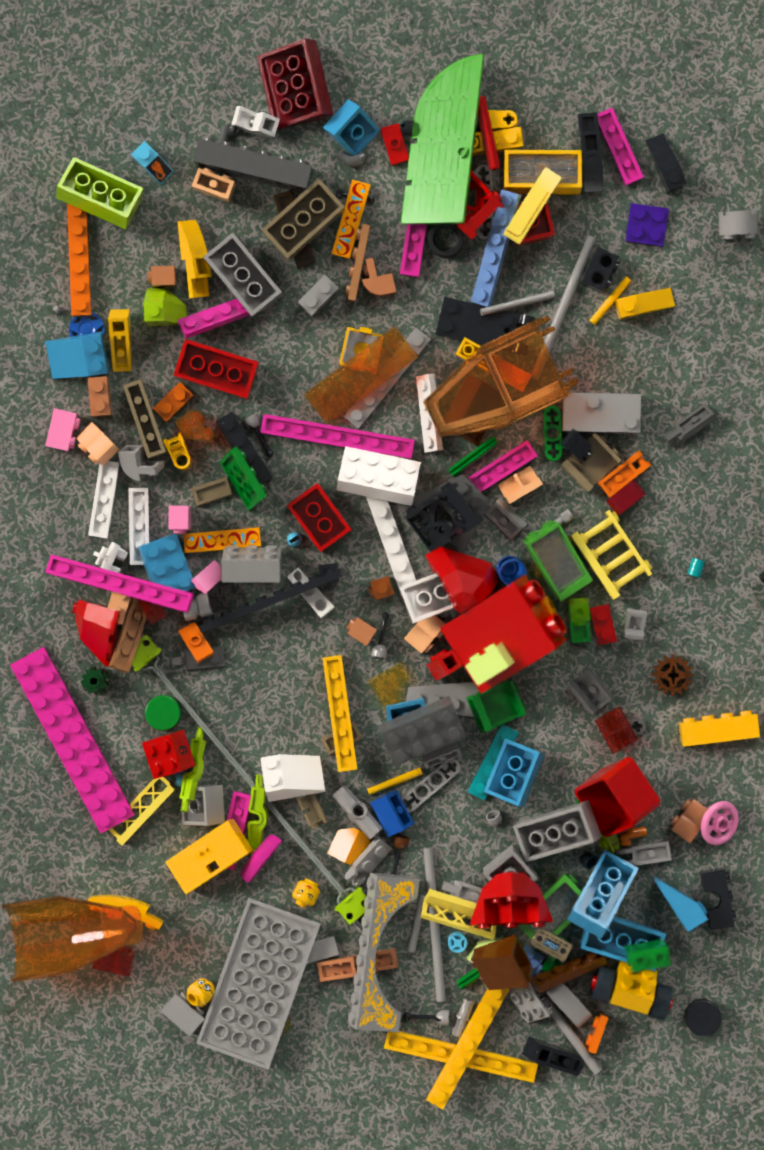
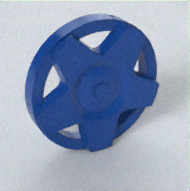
[69,313,105,338]

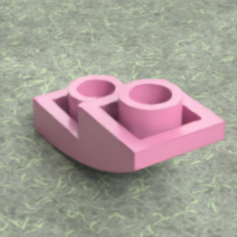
[191,560,222,594]

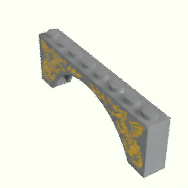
[348,873,420,1032]

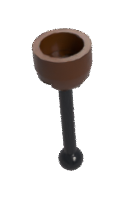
[392,834,410,875]

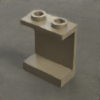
[561,433,621,493]

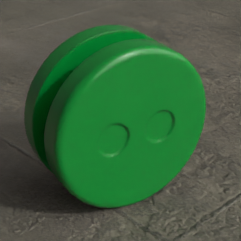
[145,695,182,731]

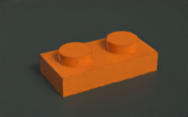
[153,382,194,422]
[585,1012,609,1054]

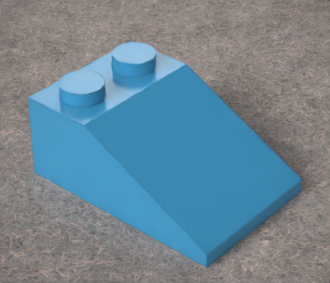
[45,332,109,379]
[653,877,708,932]

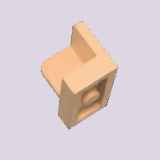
[498,466,543,504]

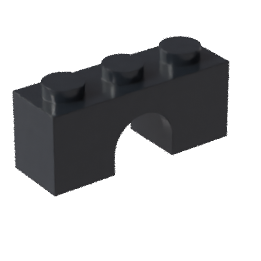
[700,867,737,930]

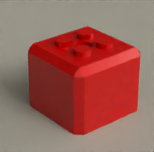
[575,757,660,838]

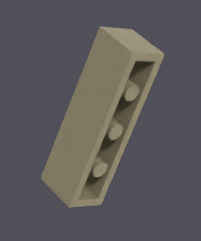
[123,379,168,459]

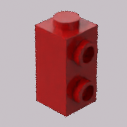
[426,649,463,681]

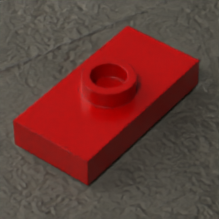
[380,123,409,166]

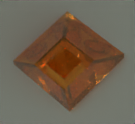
[174,408,216,445]

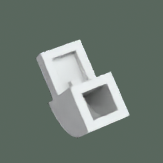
[231,106,280,138]

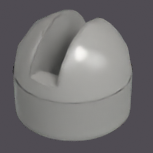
[486,810,502,827]

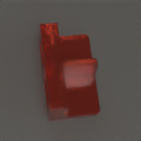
[595,707,638,754]

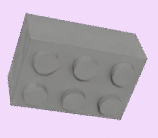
[221,545,282,582]

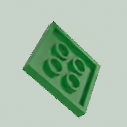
[219,446,267,511]

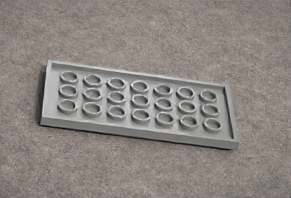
[196,897,321,1070]

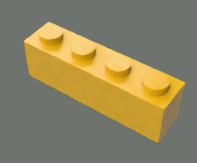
[679,710,760,747]

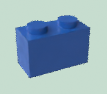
[370,789,414,837]

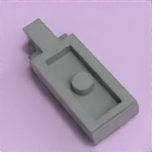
[442,880,482,903]

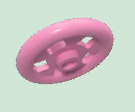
[701,801,739,845]

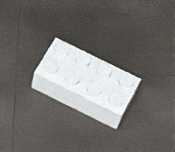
[337,446,421,506]

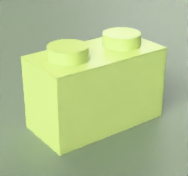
[465,643,514,685]

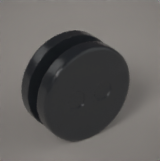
[684,999,722,1036]

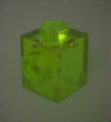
[568,597,590,626]

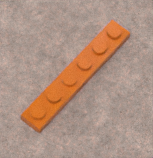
[67,203,92,317]

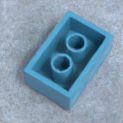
[137,533,195,591]

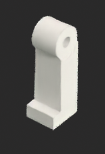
[287,567,335,618]

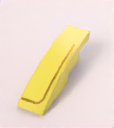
[503,167,562,244]

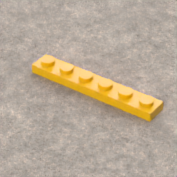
[323,655,357,772]

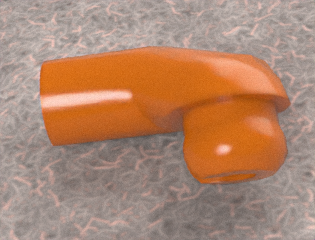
[619,827,647,846]

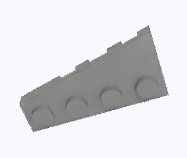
[406,682,479,717]

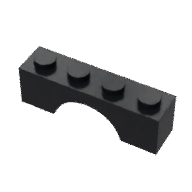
[216,412,273,484]

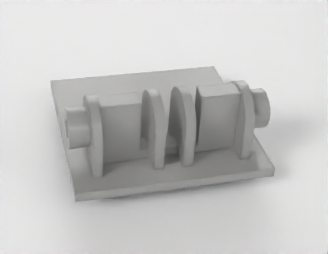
[508,982,553,1023]

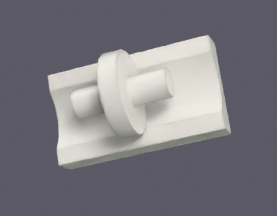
[93,542,128,573]

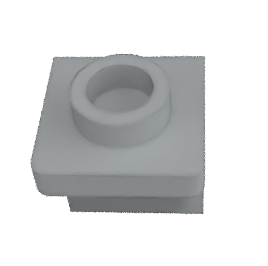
[624,609,647,641]

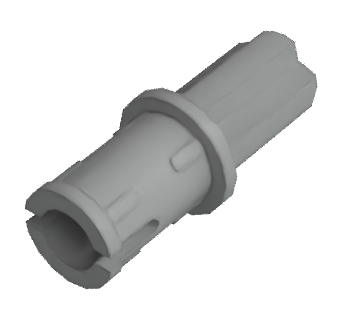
[452,998,475,1038]

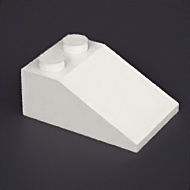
[399,574,454,623]
[261,754,326,802]

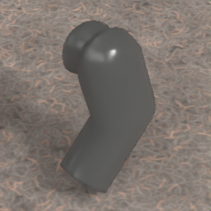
[217,122,241,144]
[338,151,367,168]

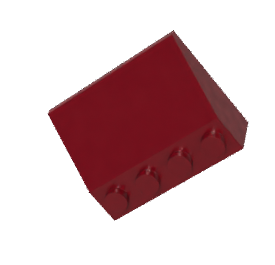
[257,38,333,130]

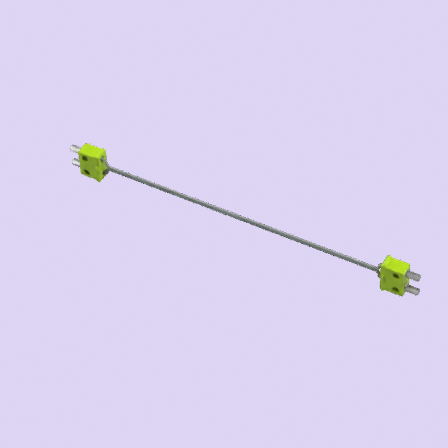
[132,633,366,933]

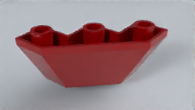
[470,872,553,929]

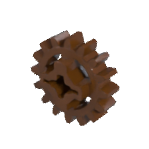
[651,654,694,696]

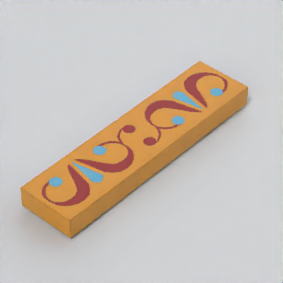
[331,180,371,259]
[183,527,261,553]

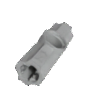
[332,785,383,839]

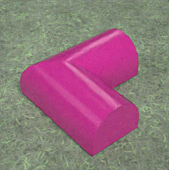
[241,835,282,883]

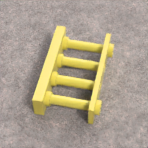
[570,510,652,600]

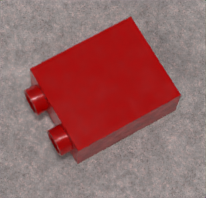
[440,575,566,694]

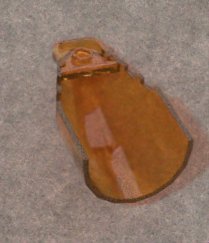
[1,896,143,982]

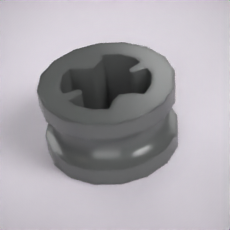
[628,718,646,735]

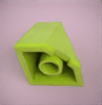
[144,287,187,327]

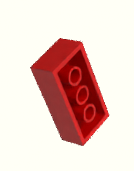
[173,339,260,400]

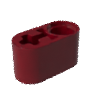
[606,479,646,516]

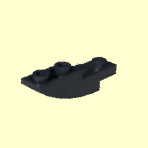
[577,112,603,193]

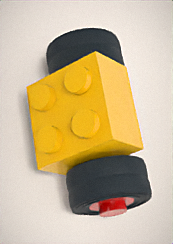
[590,961,673,1020]

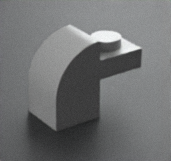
[118,445,164,481]

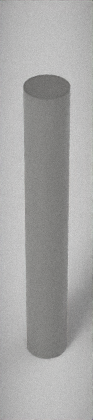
[408,894,425,953]

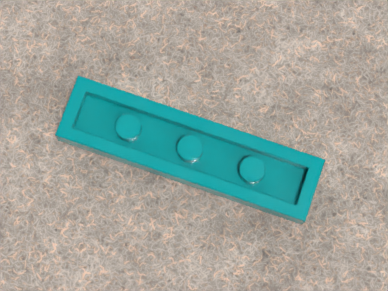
[467,724,519,801]

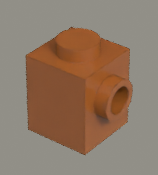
[368,576,394,600]

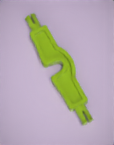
[179,727,206,813]
[247,774,269,855]

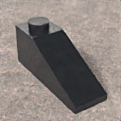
[645,134,687,194]
[522,1036,584,1076]

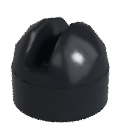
[400,120,414,136]
[580,852,597,870]

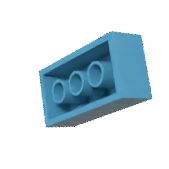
[567,850,639,939]
[579,916,666,971]

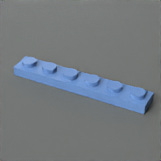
[471,190,521,307]

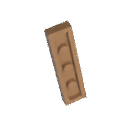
[345,224,370,303]
[109,598,152,674]

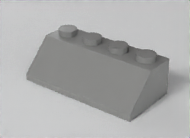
[203,233,283,317]

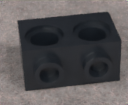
[581,247,620,293]

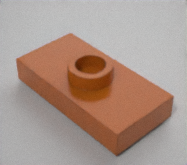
[178,622,214,663]

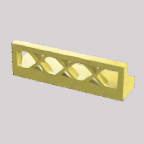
[109,777,176,845]
[421,889,496,940]

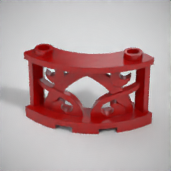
[456,170,504,239]

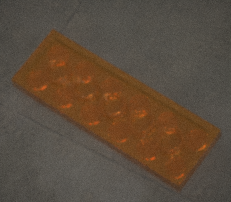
[304,325,419,425]

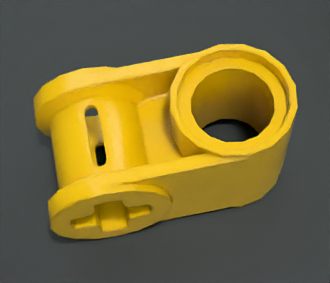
[488,110,518,131]
[163,432,192,471]

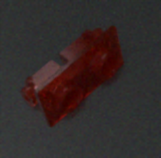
[138,599,167,624]

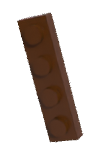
[530,952,607,993]

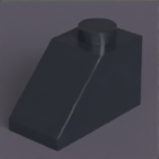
[561,429,593,464]

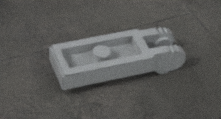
[344,836,392,888]
[616,841,672,866]

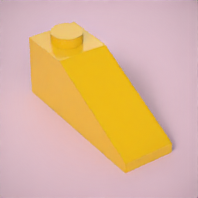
[615,288,675,320]
[108,309,132,372]

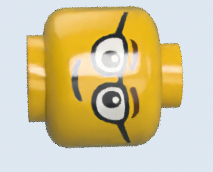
[187,978,215,1007]

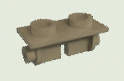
[296,794,328,829]

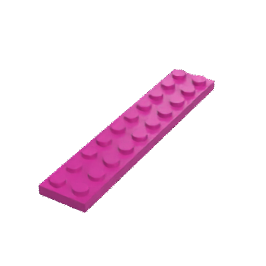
[10,647,135,833]

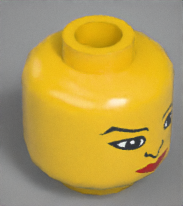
[292,878,320,908]

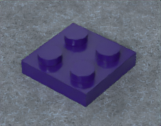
[625,203,669,247]

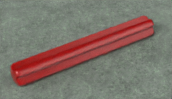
[477,96,500,171]

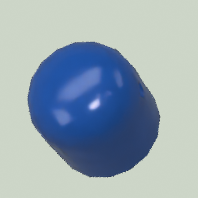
[496,556,527,585]

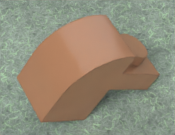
[362,258,396,297]

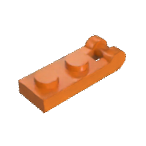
[598,450,651,498]

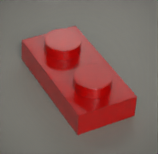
[589,604,617,646]

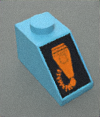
[131,141,174,185]

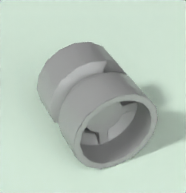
[183,592,213,621]

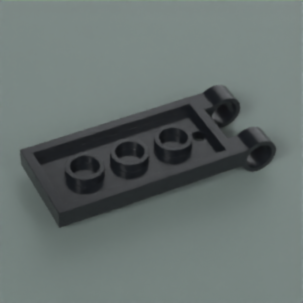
[436,297,536,355]

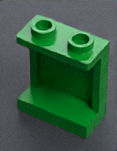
[466,679,526,733]
[624,939,671,972]

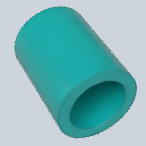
[687,558,705,578]

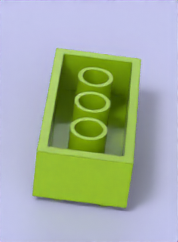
[56,157,144,229]

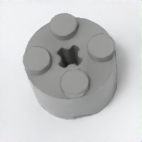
[718,210,758,239]

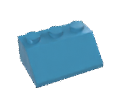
[484,738,545,807]

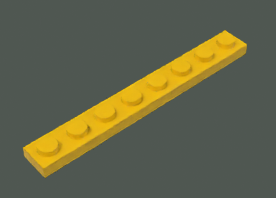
[426,988,509,1109]
[384,1031,538,1083]

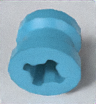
[448,932,467,953]

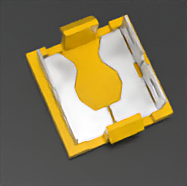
[339,327,385,373]

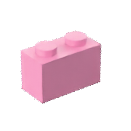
[45,408,81,452]
[169,506,192,534]

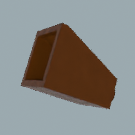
[471,934,532,990]

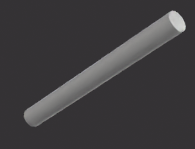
[480,291,555,316]

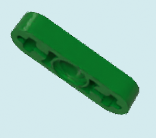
[543,405,562,461]

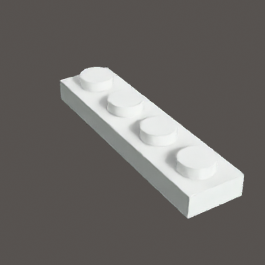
[416,374,443,453]
[88,461,120,538]
[128,488,149,565]

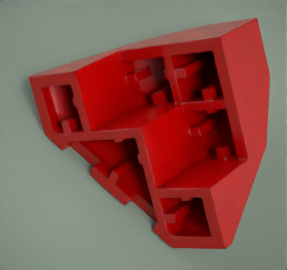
[424,546,499,613]
[72,599,121,667]

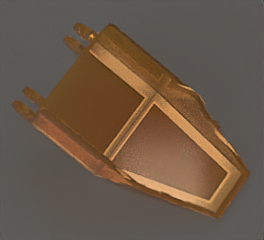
[423,316,579,437]

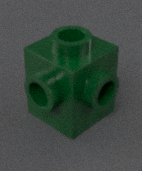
[81,666,110,695]

